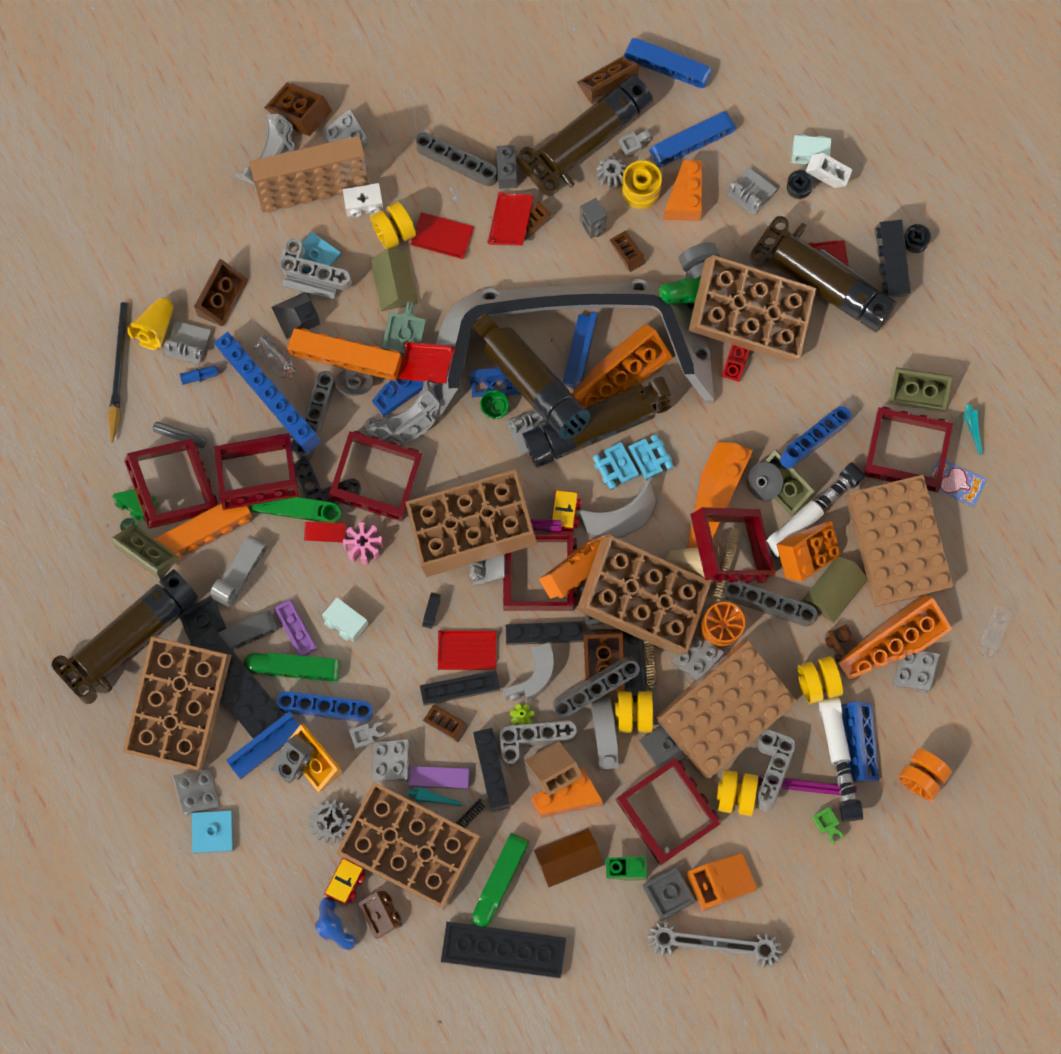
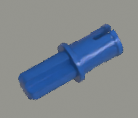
[180,366,218,385]

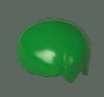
[480,390,510,419]

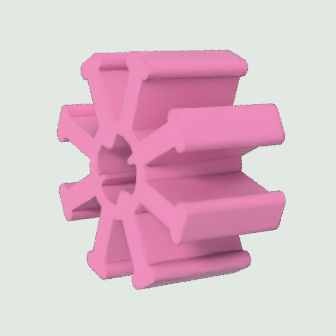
[343,522,383,565]

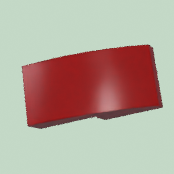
[721,345,750,382]
[304,522,346,543]

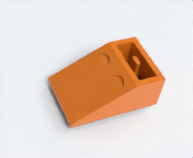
[776,521,841,582]
[687,853,758,912]

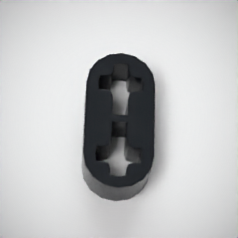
[422,592,441,629]

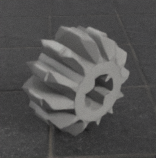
[596,156,627,188]

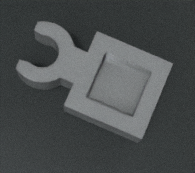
[349,722,386,750]

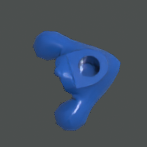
[315,897,356,950]

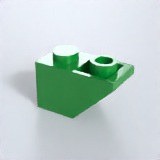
[112,490,159,522]
[606,857,647,881]

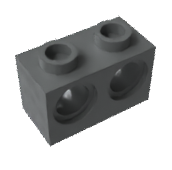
[496,145,517,189]
[580,198,607,239]
[271,734,315,784]

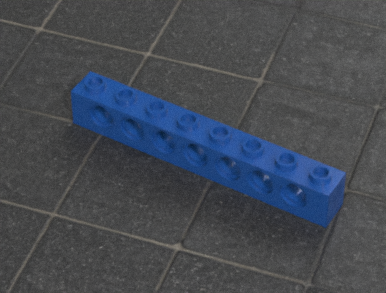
[214,331,322,454]

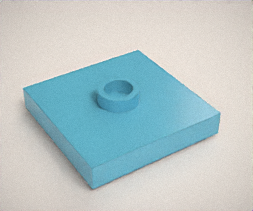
[292,232,341,278]
[192,811,233,854]

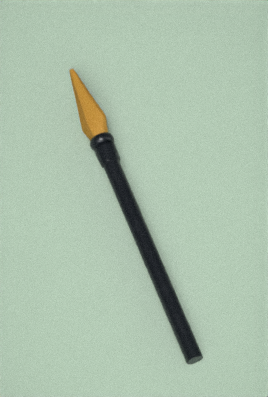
[107,302,128,443]

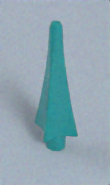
[963,404,983,455]
[408,787,462,806]

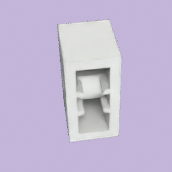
[806,153,852,188]
[343,183,384,217]

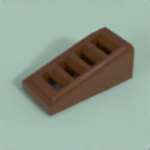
[524,201,551,241]
[610,231,645,272]
[423,704,468,742]

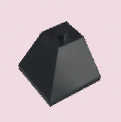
[271,292,320,339]

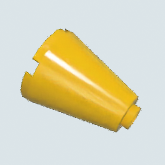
[127,298,174,350]

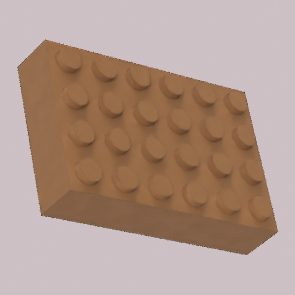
[249,136,369,212]
[689,255,816,363]
[406,469,537,577]
[845,475,953,607]
[577,535,711,655]
[123,636,231,771]
[655,641,797,778]
[336,782,481,910]

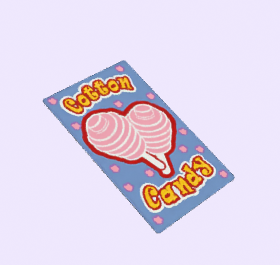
[930,457,987,507]

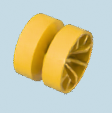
[622,161,662,209]
[369,201,416,249]
[798,656,843,704]
[615,691,653,733]
[717,770,758,817]

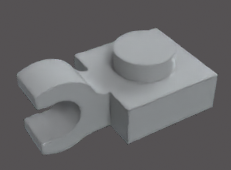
[618,130,651,157]

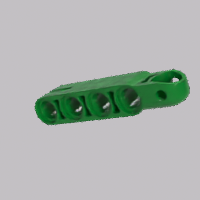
[659,278,701,303]
[249,497,342,523]
[244,653,341,682]
[472,832,529,927]

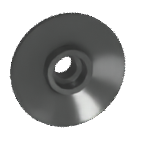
[335,369,373,396]
[747,462,784,500]

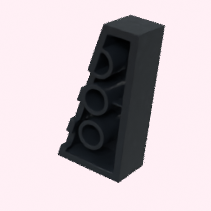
[874,220,911,298]

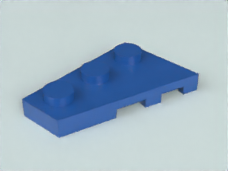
[372,372,424,417]

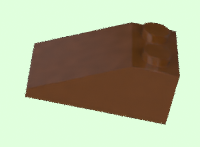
[264,82,332,137]
[583,629,625,691]

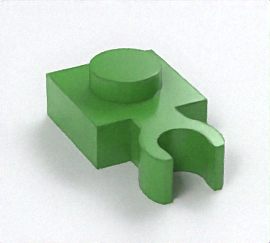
[811,807,843,844]

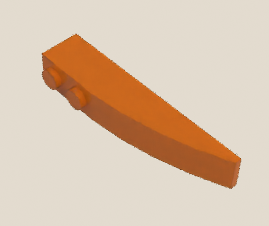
[571,324,673,407]
[687,442,753,548]
[838,595,952,679]

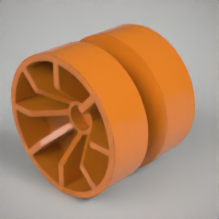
[700,602,745,648]
[898,749,952,801]

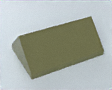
[370,249,418,311]
[889,367,953,411]
[761,449,816,516]
[111,524,179,580]
[802,556,867,623]

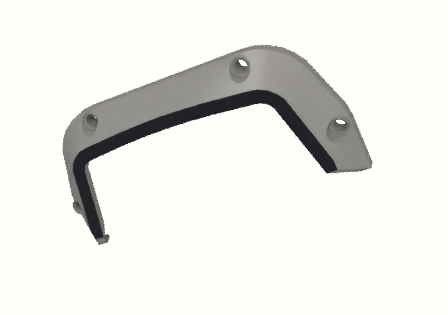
[429,279,714,420]

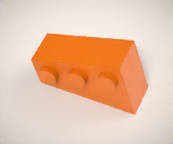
[664,160,702,220]
[531,768,603,818]

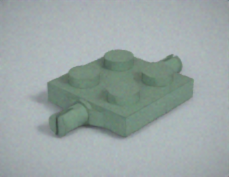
[382,302,427,358]

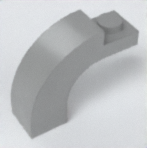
[503,643,554,702]
[591,698,619,770]

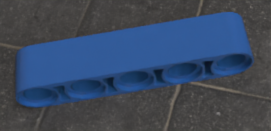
[624,38,712,88]
[649,111,737,167]
[780,406,851,468]
[277,691,373,723]

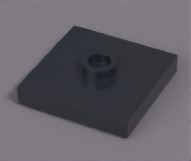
[178,596,227,644]

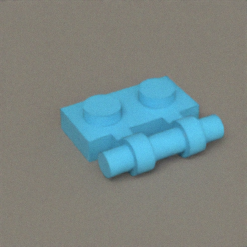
[628,434,674,480]
[593,442,639,490]

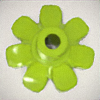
[510,704,535,726]

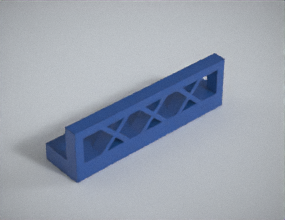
[562,311,597,388]
[470,368,520,398]
[841,701,879,783]
[226,712,299,780]

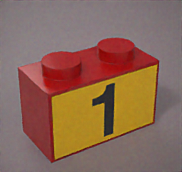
[551,490,582,532]
[324,858,366,907]

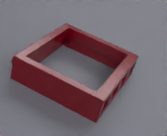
[864,407,953,493]
[328,431,422,521]
[214,433,299,510]
[124,438,218,529]
[690,507,775,583]
[503,531,577,611]
[615,758,720,866]

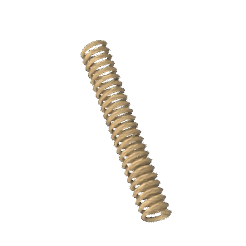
[711,526,742,601]
[643,640,657,688]

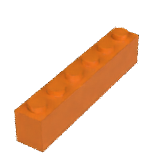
[287,328,403,381]
[155,500,253,561]

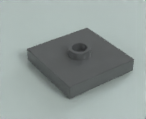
[640,726,687,769]
[642,866,697,921]

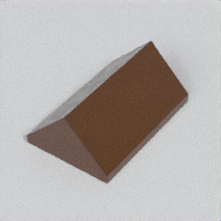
[577,56,638,104]
[194,259,248,326]
[534,828,604,888]

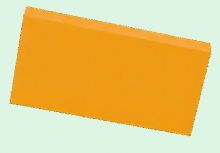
[282,724,343,793]

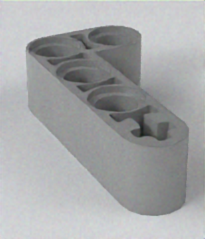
[280,238,352,291]
[210,535,268,608]
[500,721,577,767]
[757,730,795,812]

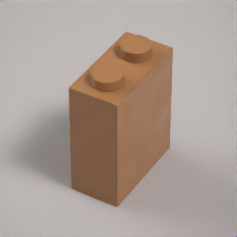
[525,741,583,796]

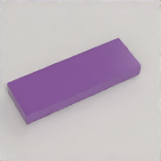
[274,599,318,656]
[409,766,469,789]

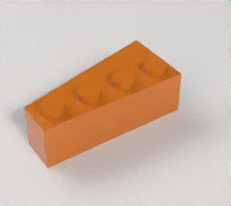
[539,534,612,599]

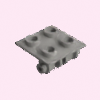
[322,109,368,147]
[725,167,777,215]
[164,321,211,364]
[506,410,547,455]
[470,554,505,586]
[672,634,725,682]
[893,651,940,694]
[373,739,410,782]
[173,769,219,816]

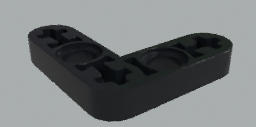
[295,459,361,504]

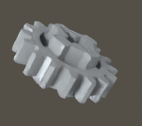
[309,799,352,843]

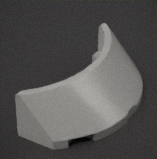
[234,114,294,185]
[366,380,439,445]
[579,479,656,538]

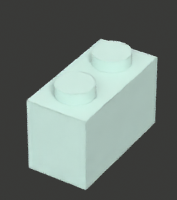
[791,134,831,164]
[322,598,368,643]

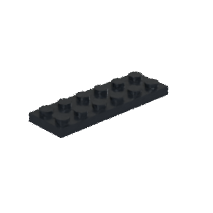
[190,627,285,739]
[441,921,566,979]

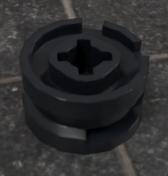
[786,170,813,199]
[904,224,931,253]

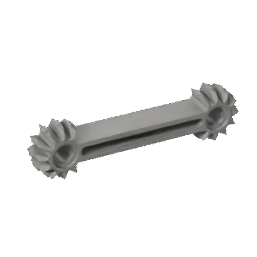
[647,921,782,968]

